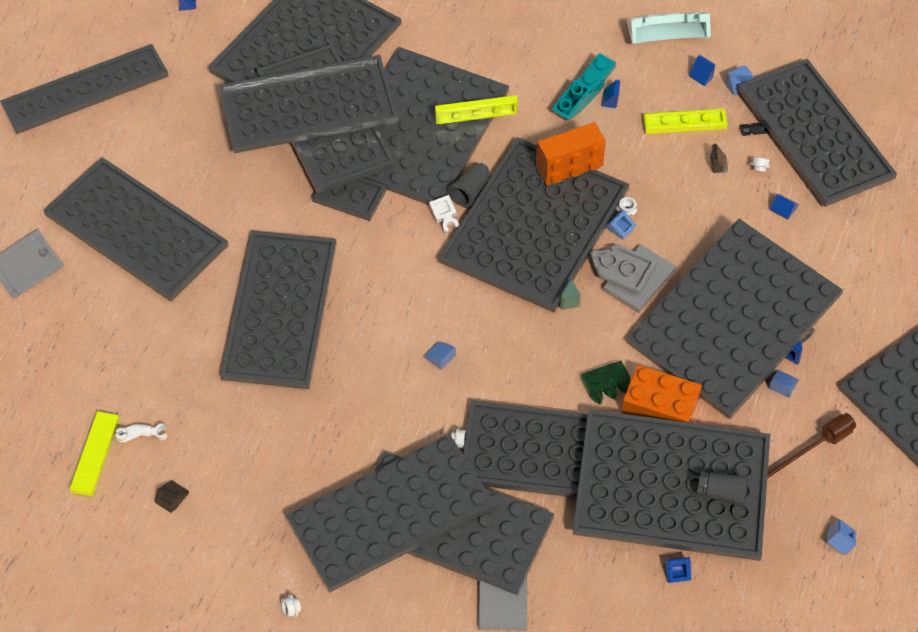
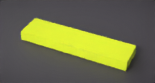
[435,95,518,124]
[643,109,728,134]
[70,411,120,497]

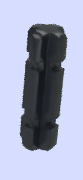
[740,123,769,136]

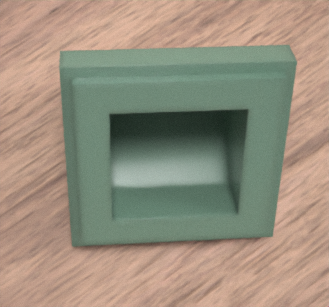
[560,280,581,310]

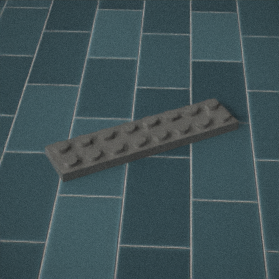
[0,44,169,134]

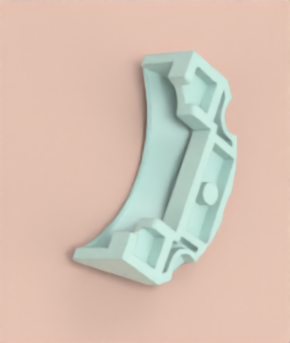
[627,12,711,44]

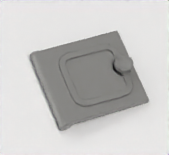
[0,229,64,299]

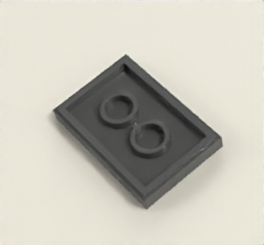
[312,178,387,221]

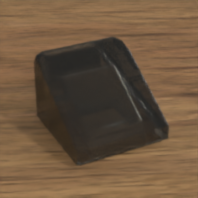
[710,144,728,173]
[154,480,189,513]

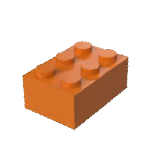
[536,122,606,186]
[622,365,702,423]

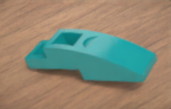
[551,53,616,121]

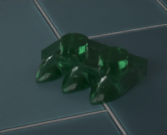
[580,360,631,404]

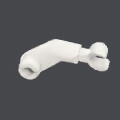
[115,424,167,443]

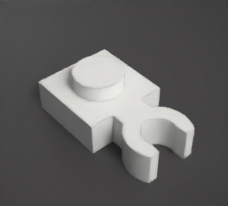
[429,195,459,235]

